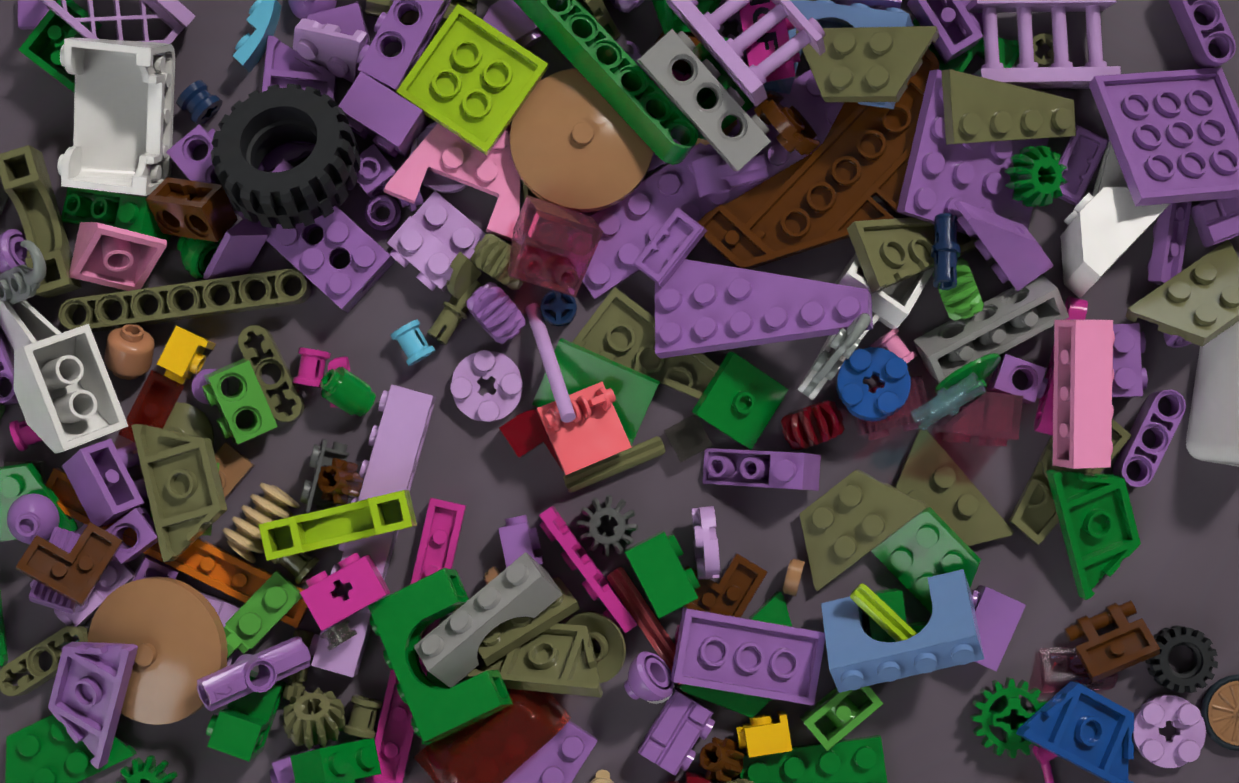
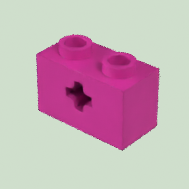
[300,553,391,631]

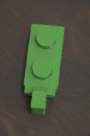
[224,570,302,659]

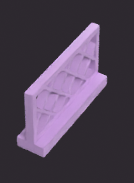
[40,0,196,44]

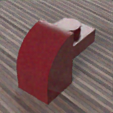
[499,410,564,472]

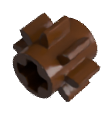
[316,458,364,505]
[699,737,745,783]

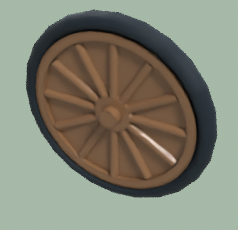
[1201,674,1239,751]

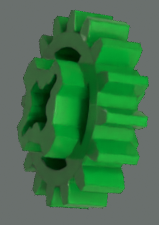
[970,677,1048,758]

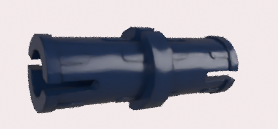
[931,213,961,290]

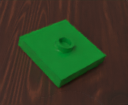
[692,351,789,450]

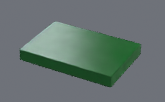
[532,338,660,446]

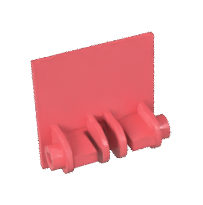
[537,381,632,475]

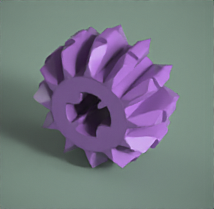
[466,282,526,344]

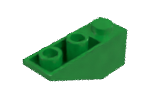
[61,187,171,242]

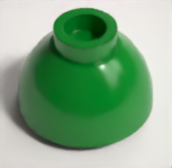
[177,237,223,279]

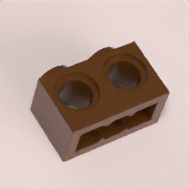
[146,177,238,242]

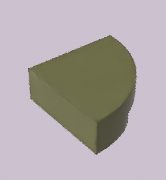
[446,252,482,300]

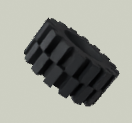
[1145,625,1218,693]

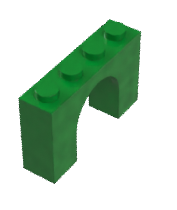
[368,568,513,742]

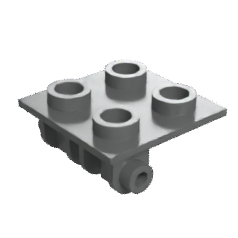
[300,439,349,513]

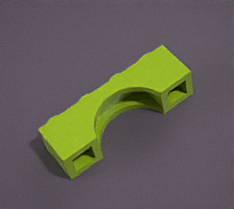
[258,490,417,561]

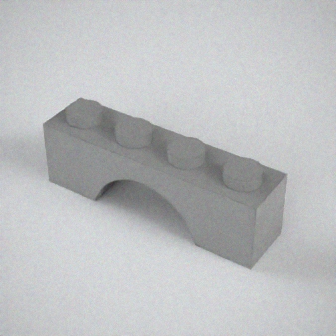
[414,552,563,688]

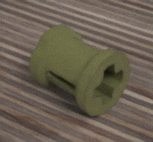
[271,552,320,585]
[343,695,383,738]

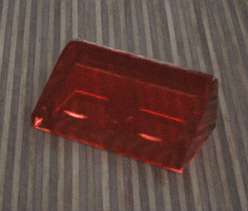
[119,369,184,442]

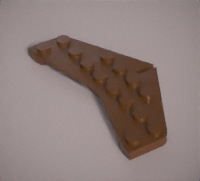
[697,49,939,270]

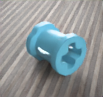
[390,319,436,366]

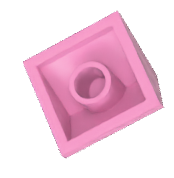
[69,222,167,291]

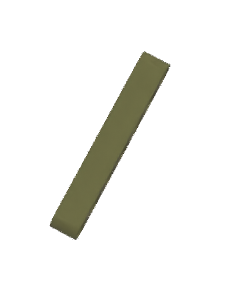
[58,269,312,332]

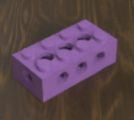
[235,159,396,313]

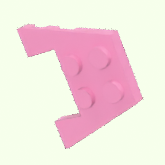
[384,123,520,243]

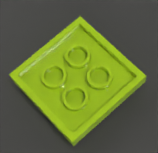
[396,4,548,155]

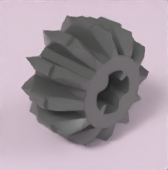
[576,495,638,557]

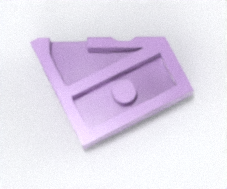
[293,18,367,83]

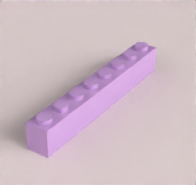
[309,384,437,677]

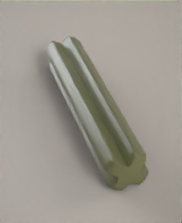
[563,436,666,492]

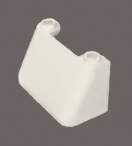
[57,37,175,196]
[1186,321,1239,467]

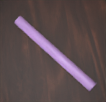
[525,303,576,423]

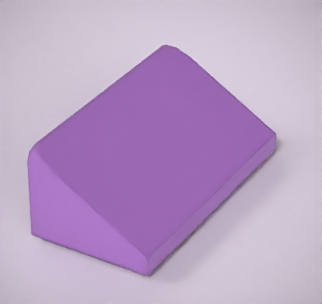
[203,218,268,280]

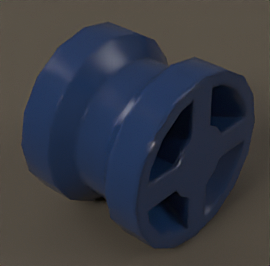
[176,80,223,125]
[540,289,577,327]

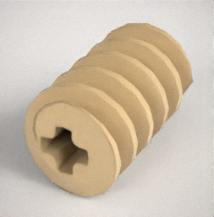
[222,482,300,563]

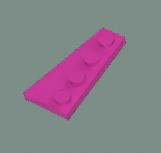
[539,506,637,633]

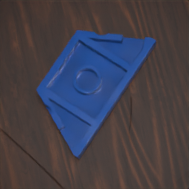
[1016,681,1134,783]

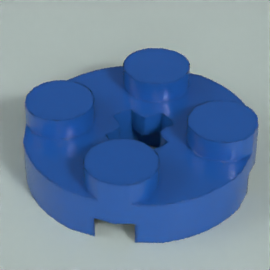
[837,347,911,421]

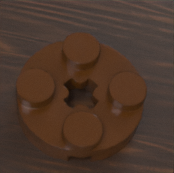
[754,90,820,155]

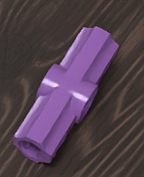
[196,636,311,711]

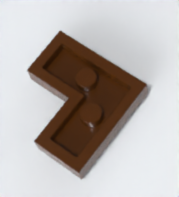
[16,522,123,606]
[684,553,768,618]

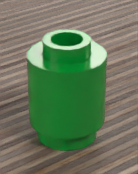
[320,367,376,417]

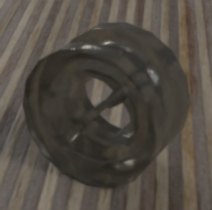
[320,618,358,651]

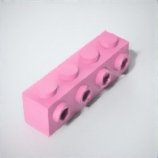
[1052,319,1115,469]

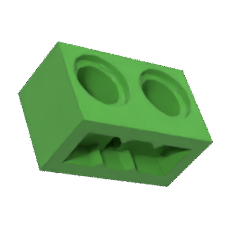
[202,358,278,445]

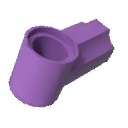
[691,150,768,198]

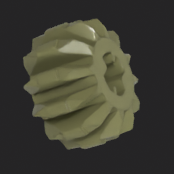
[470,234,534,290]
[283,687,345,751]

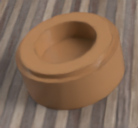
[782,559,805,597]

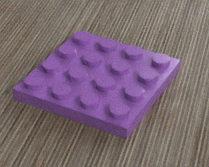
[1089,67,1239,207]
[896,69,1049,238]

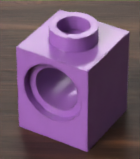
[356,144,396,199]
[987,354,1048,404]
[105,507,158,564]

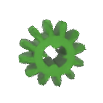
[933,258,984,321]

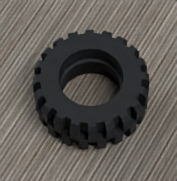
[211,84,361,229]

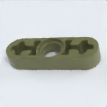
[238,325,304,423]
[0,626,89,696]

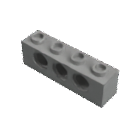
[637,29,771,171]
[913,275,1069,383]

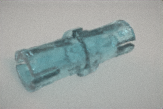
[911,372,986,431]

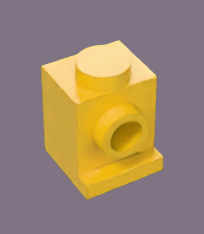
[157,326,216,384]
[736,710,792,758]

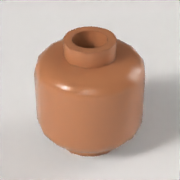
[104,324,155,380]

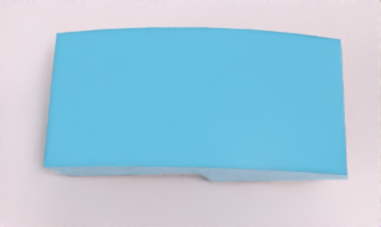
[233,0,281,72]

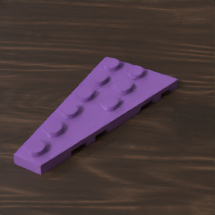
[655,259,873,359]

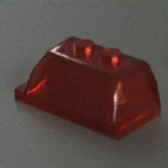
[414,688,571,783]

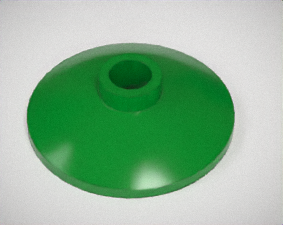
[935,353,1001,397]

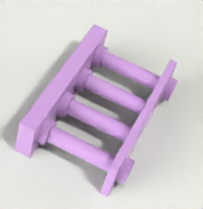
[665,0,826,107]
[966,0,1121,90]

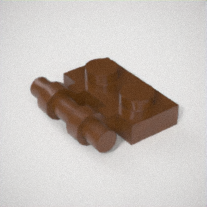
[1064,600,1160,683]

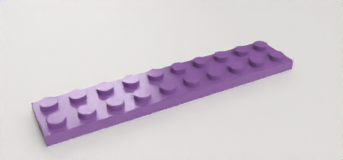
[555,69,844,300]

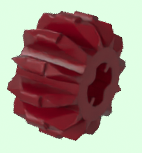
[781,400,845,450]

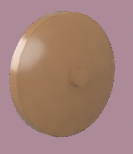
[510,68,653,212]
[87,577,228,725]

